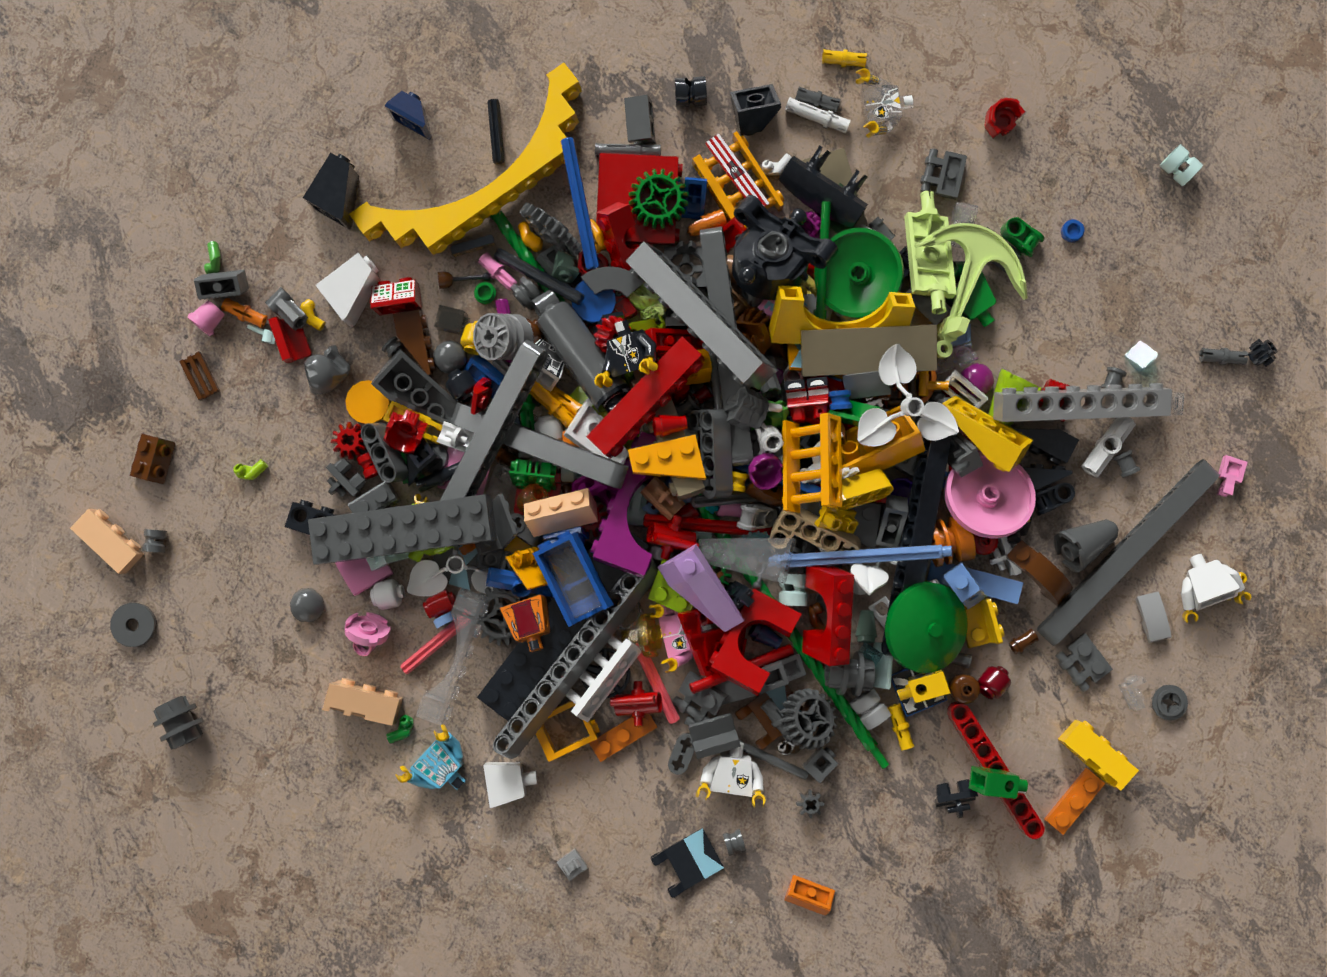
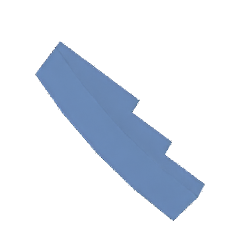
[927,561,1023,604]

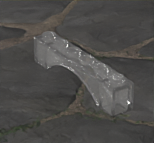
[416,588,489,726]

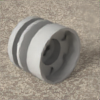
[473,313,533,360]

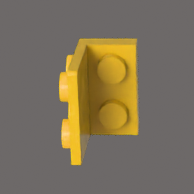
[963,599,1005,648]

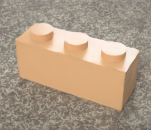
[524,488,598,537]
[70,509,144,574]

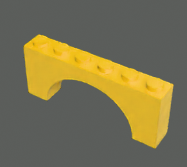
[769,286,915,345]

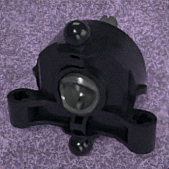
[732,195,838,307]

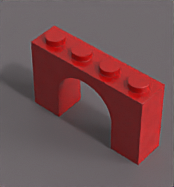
[802,565,854,666]
[709,589,801,696]

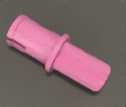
[478,252,517,290]

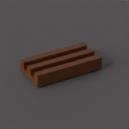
[179,351,220,401]

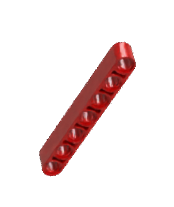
[947,702,1045,839]

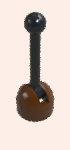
[438,271,491,289]

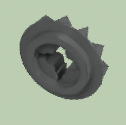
[1151,685,1188,721]

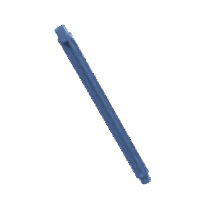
[769,545,952,568]

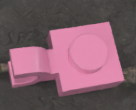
[1217,455,1247,497]

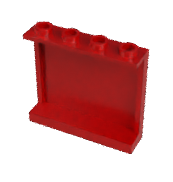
[596,153,683,247]

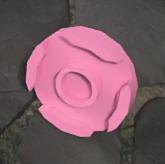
[344,612,390,656]

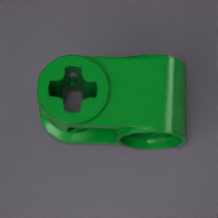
[1000,217,1045,257]

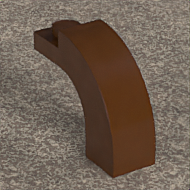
[1006,540,1073,607]

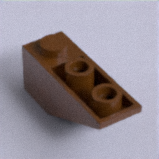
[393,309,436,378]

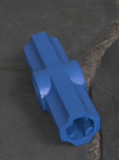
[486,567,553,597]

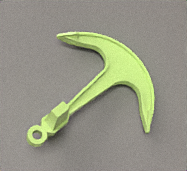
[914,223,1028,359]

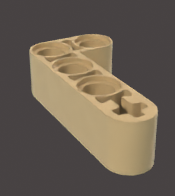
[769,507,861,552]

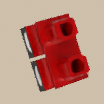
[784,376,830,423]

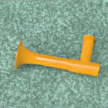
[918,336,949,397]

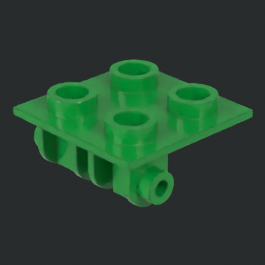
[509,459,557,492]

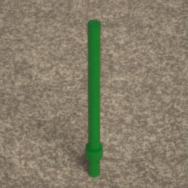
[813,201,831,319]

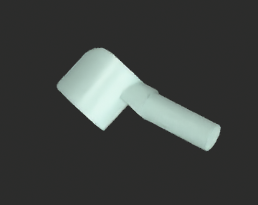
[247,323,275,344]

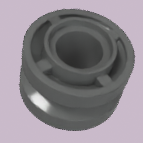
[510,276,541,311]

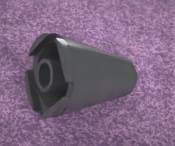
[1054,519,1118,573]

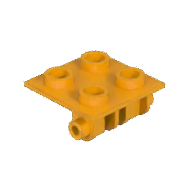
[505,547,565,590]

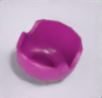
[958,363,994,398]
[748,453,783,490]

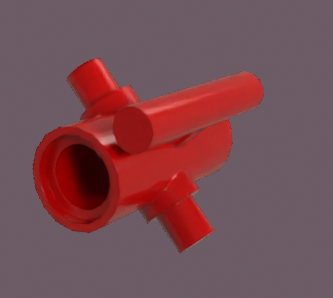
[646,515,699,560]
[610,681,663,727]

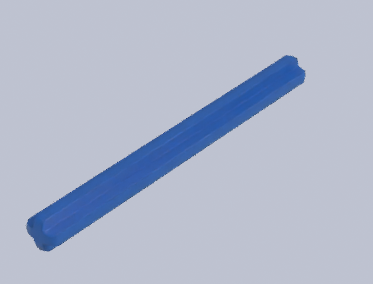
[561,137,599,270]

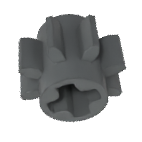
[796,789,825,819]

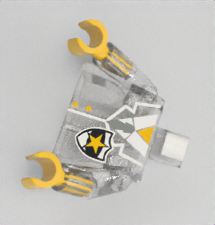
[856,68,913,138]

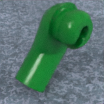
[386,715,414,744]

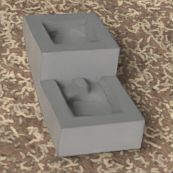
[1135,591,1172,643]

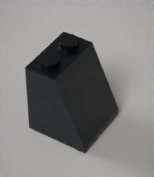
[303,152,359,230]

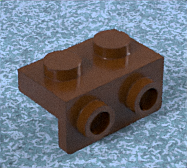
[130,433,175,484]

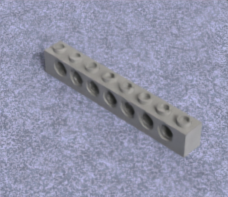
[993,383,1172,422]

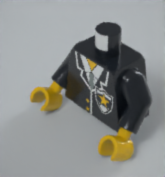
[594,320,659,388]

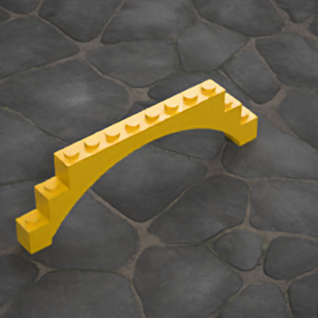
[349,62,582,256]

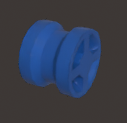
[828,390,852,410]

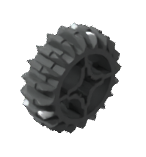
[780,688,838,750]

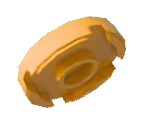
[345,380,391,424]

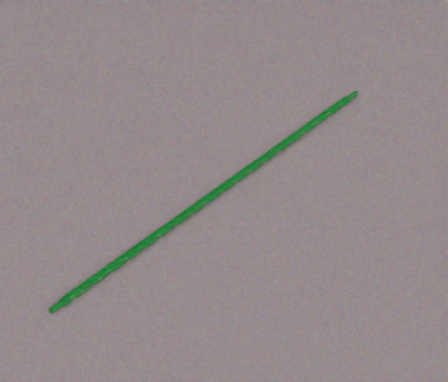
[490,210,889,769]

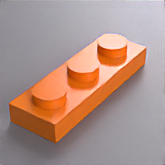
[589,714,658,762]
[1044,768,1106,835]

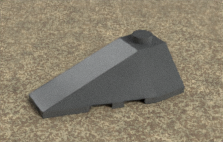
[371,349,457,423]

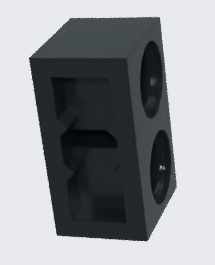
[284,499,336,535]

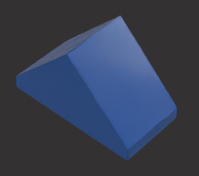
[682,177,707,219]

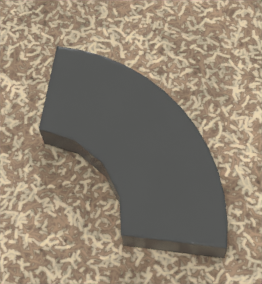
[581,267,644,298]

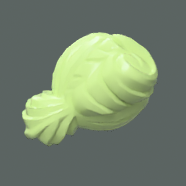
[627,282,667,322]

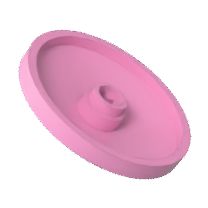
[944,452,1036,538]

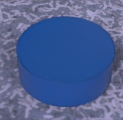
[1061,219,1085,243]

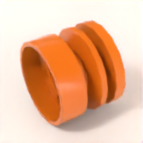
[931,516,976,567]

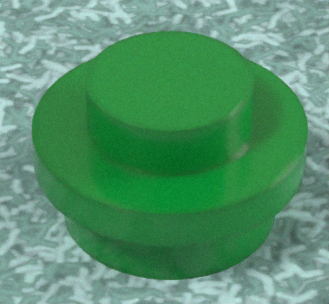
[474,282,496,304]

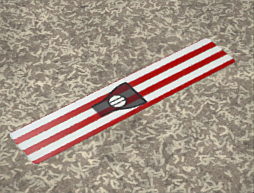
[705,134,769,207]

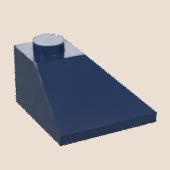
[385,91,432,140]

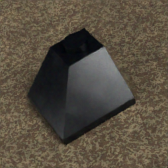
[730,84,781,136]

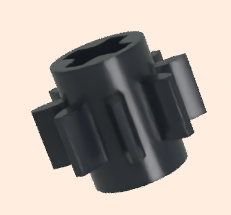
[1248,339,1277,367]

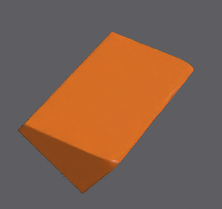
[784,875,835,916]

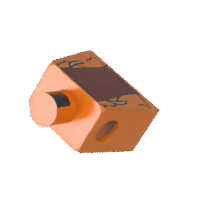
[500,594,550,652]

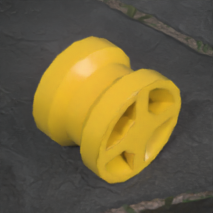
[732,471,749,492]

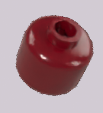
[978,666,1011,700]

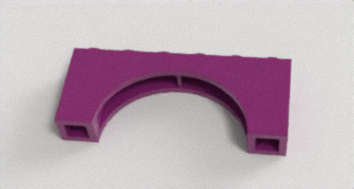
[590,431,656,579]

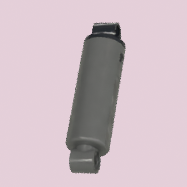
[531,289,631,413]

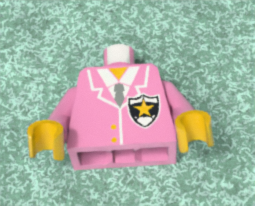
[649,604,711,673]

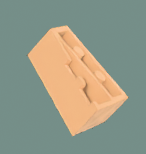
[322,678,403,726]

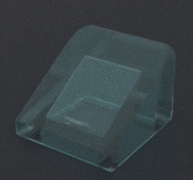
[1124,341,1159,372]

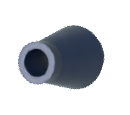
[748,624,783,649]

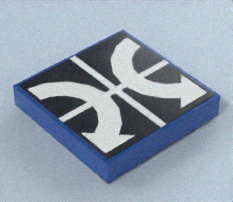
[891,668,947,717]

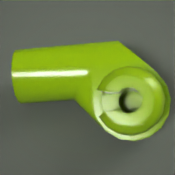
[233,459,268,480]

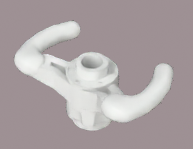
[755,403,784,465]

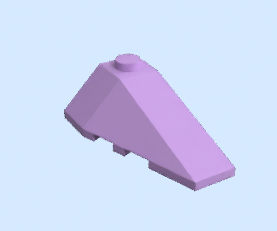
[658,544,744,632]

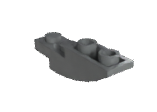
[714,653,806,704]

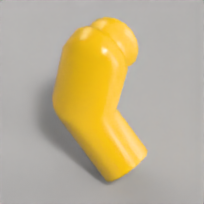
[300,299,326,331]

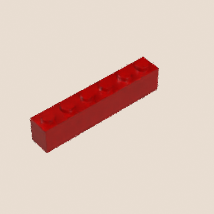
[586,337,705,459]

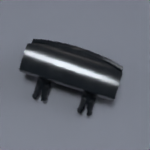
[778,145,869,228]

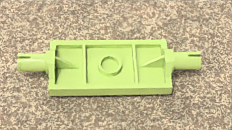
[904,191,957,314]

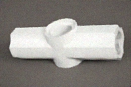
[1081,417,1136,478]

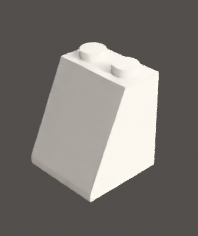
[316,253,380,328]

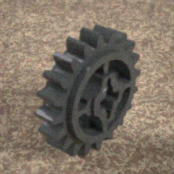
[471,587,528,646]

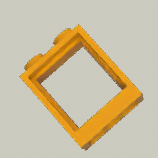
[536,700,600,762]

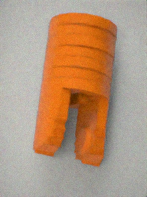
[687,209,727,236]

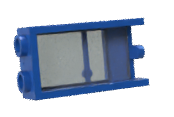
[533,530,614,627]

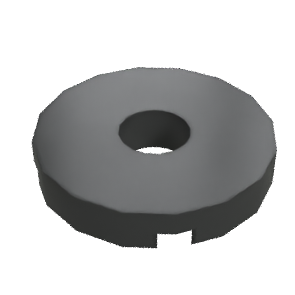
[110,603,157,647]

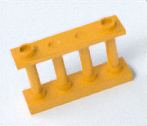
[692,131,785,229]
[782,413,842,513]

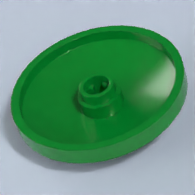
[814,228,904,318]
[885,582,968,673]

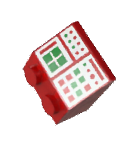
[370,277,422,316]

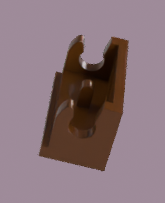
[736,321,774,354]

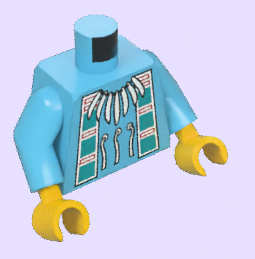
[395,724,466,790]

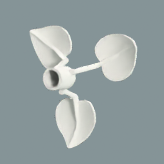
[857,344,959,446]
[818,536,901,596]
[407,546,501,596]

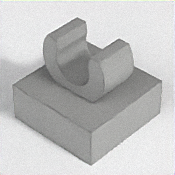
[557,848,588,881]

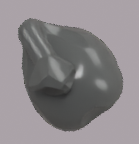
[304,345,351,395]

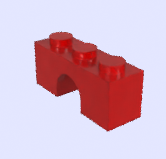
[596,202,640,271]

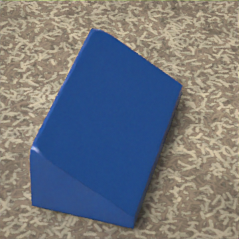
[464,355,504,399]

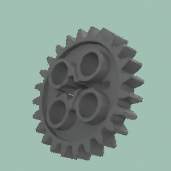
[520,203,582,257]

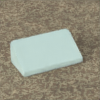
[872,642,893,689]

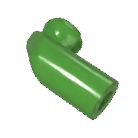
[204,241,221,274]

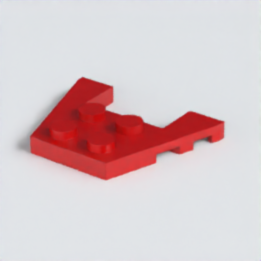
[678,606,747,676]

